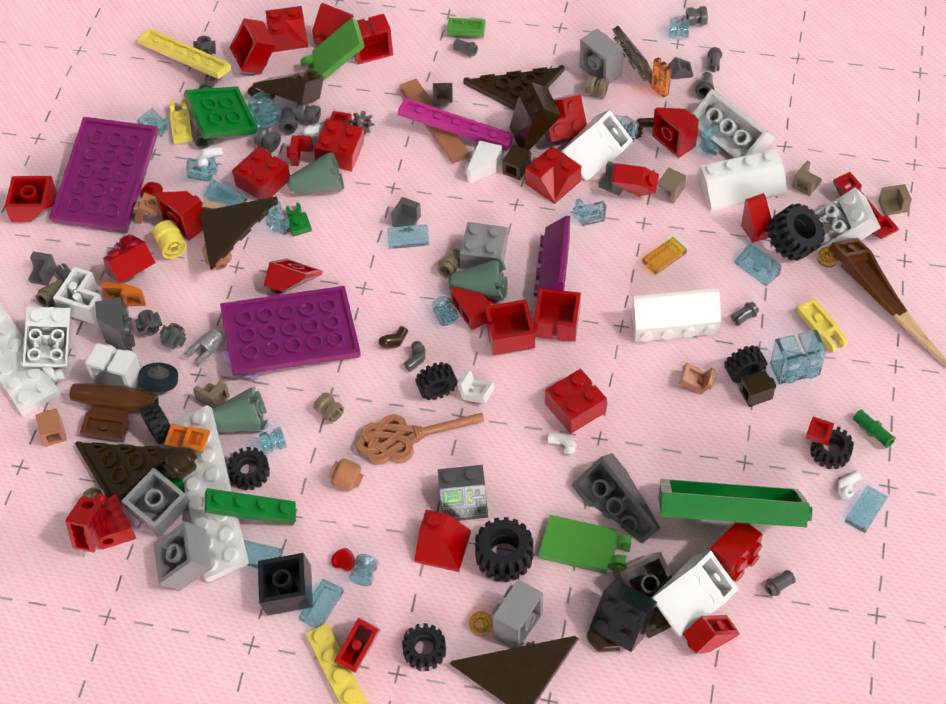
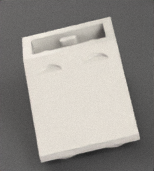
[562,110,633,181]
[815,187,881,252]
[23,307,72,368]
[651,551,738,637]

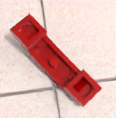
[833,172,899,239]

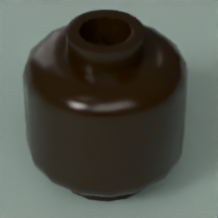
[162,446,198,480]

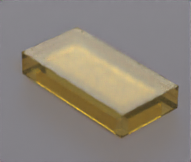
[642,237,687,275]

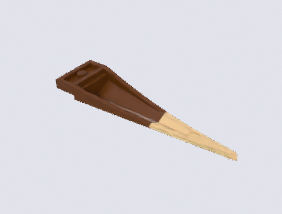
[829,238,946,368]

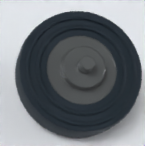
[139,362,178,392]

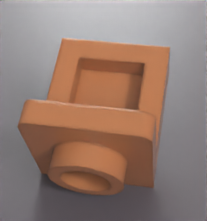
[133,193,160,223]
[679,362,716,395]

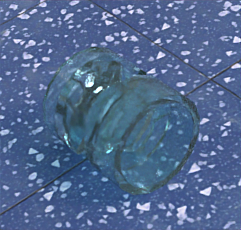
[248,92,280,129]

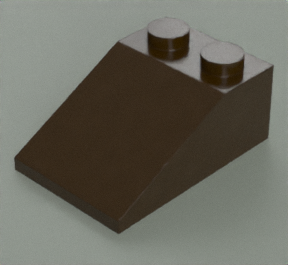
[252,70,324,105]
[509,82,561,150]
[612,552,672,638]

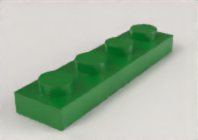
[204,488,296,525]

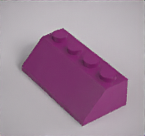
[534,216,570,297]

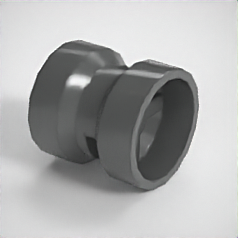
[686,6,708,26]
[296,103,321,125]
[254,127,281,152]

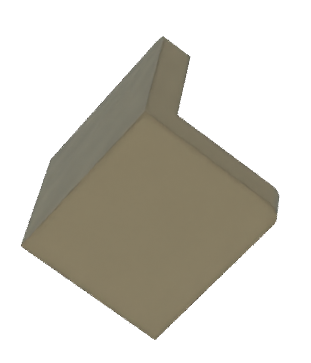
[793,160,822,196]
[658,167,686,203]
[878,184,912,215]
[193,381,230,409]

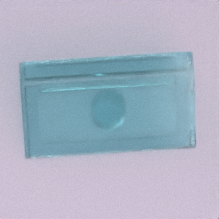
[204,179,249,206]
[735,243,781,286]

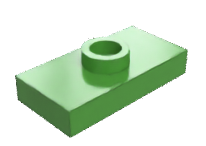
[447,18,486,37]

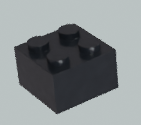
[258,553,313,616]
[589,579,657,652]

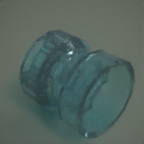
[669,19,689,38]
[432,296,458,326]
[259,427,287,454]
[349,554,379,586]

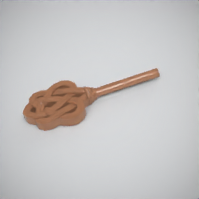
[356,413,484,465]

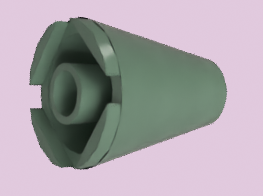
[287,152,344,195]
[448,259,508,301]
[212,387,268,433]

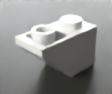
[465,141,502,183]

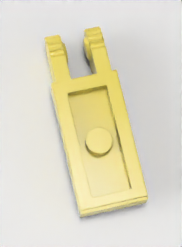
[169,98,193,144]
[796,299,848,353]

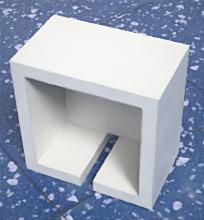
[85,343,141,389]

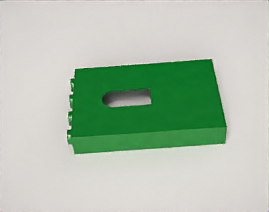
[659,479,813,528]

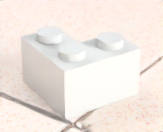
[53,267,102,325]

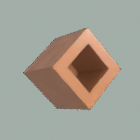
[35,408,67,447]

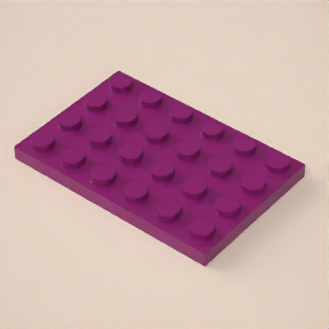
[49,117,159,233]
[220,286,361,376]

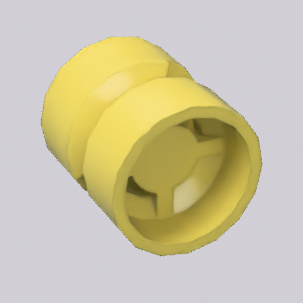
[152,220,187,259]

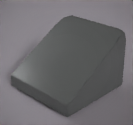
[668,57,694,79]

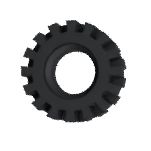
[724,345,768,384]
[415,362,458,400]
[140,401,171,444]
[810,426,854,469]
[227,447,270,490]
[402,623,446,671]

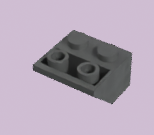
[95,297,135,351]

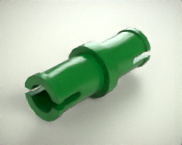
[852,409,896,448]

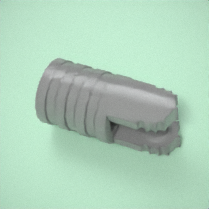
[184,328,225,366]

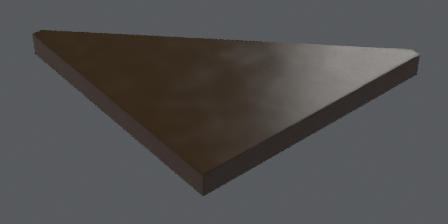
[463,65,565,110]
[200,196,278,270]
[75,441,175,503]
[450,636,579,704]

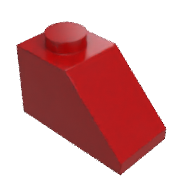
[610,163,659,197]
[741,193,772,243]
[450,287,493,331]
[683,615,740,654]
[334,617,381,673]

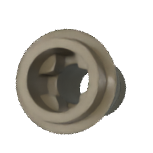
[437,249,460,278]
[36,279,64,307]

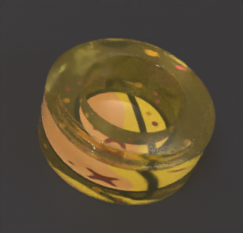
[817,247,838,267]
[469,611,493,637]

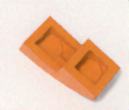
[101,282,146,306]
[164,424,211,453]

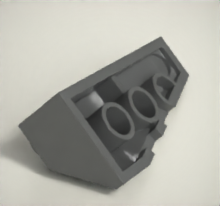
[571,453,661,543]

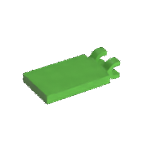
[300,18,365,80]
[538,515,632,574]

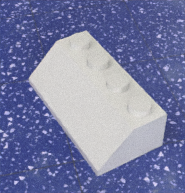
[693,89,775,158]
[698,149,788,211]
[631,288,721,342]

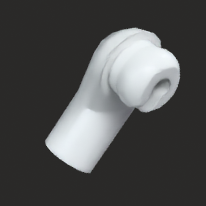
[297,124,323,139]
[196,146,223,168]
[42,367,65,382]
[548,433,577,454]
[838,470,862,499]

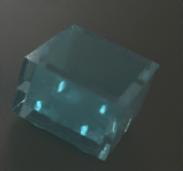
[770,330,827,384]

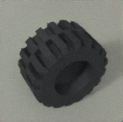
[767,203,825,261]
[475,517,533,582]

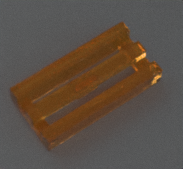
[651,57,671,98]

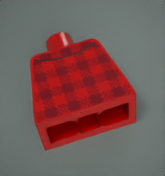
[65,493,108,553]
[98,494,137,550]

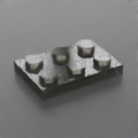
[612,26,657,86]

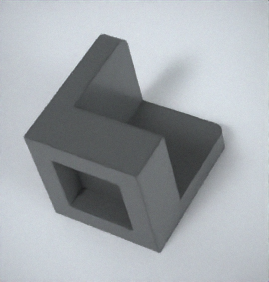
[599,161,623,196]
[391,197,421,233]
[28,251,57,286]

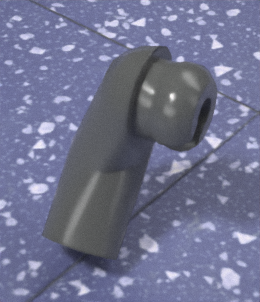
[404,341,426,372]

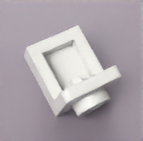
[457,370,495,403]

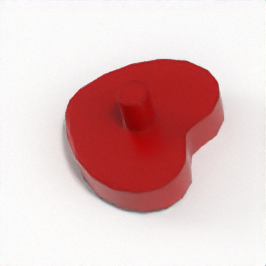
[142,182,163,196]
[331,548,356,571]

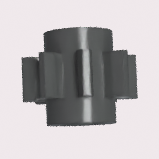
[193,36,216,55]
[349,111,375,133]
[134,310,163,336]
[159,323,187,349]

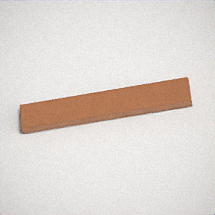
[399,79,470,164]

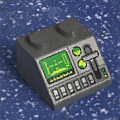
[438,465,488,521]

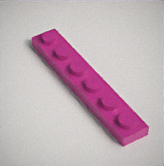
[398,98,514,151]

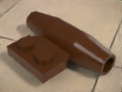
[69,383,159,442]

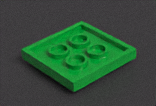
[183,86,258,139]

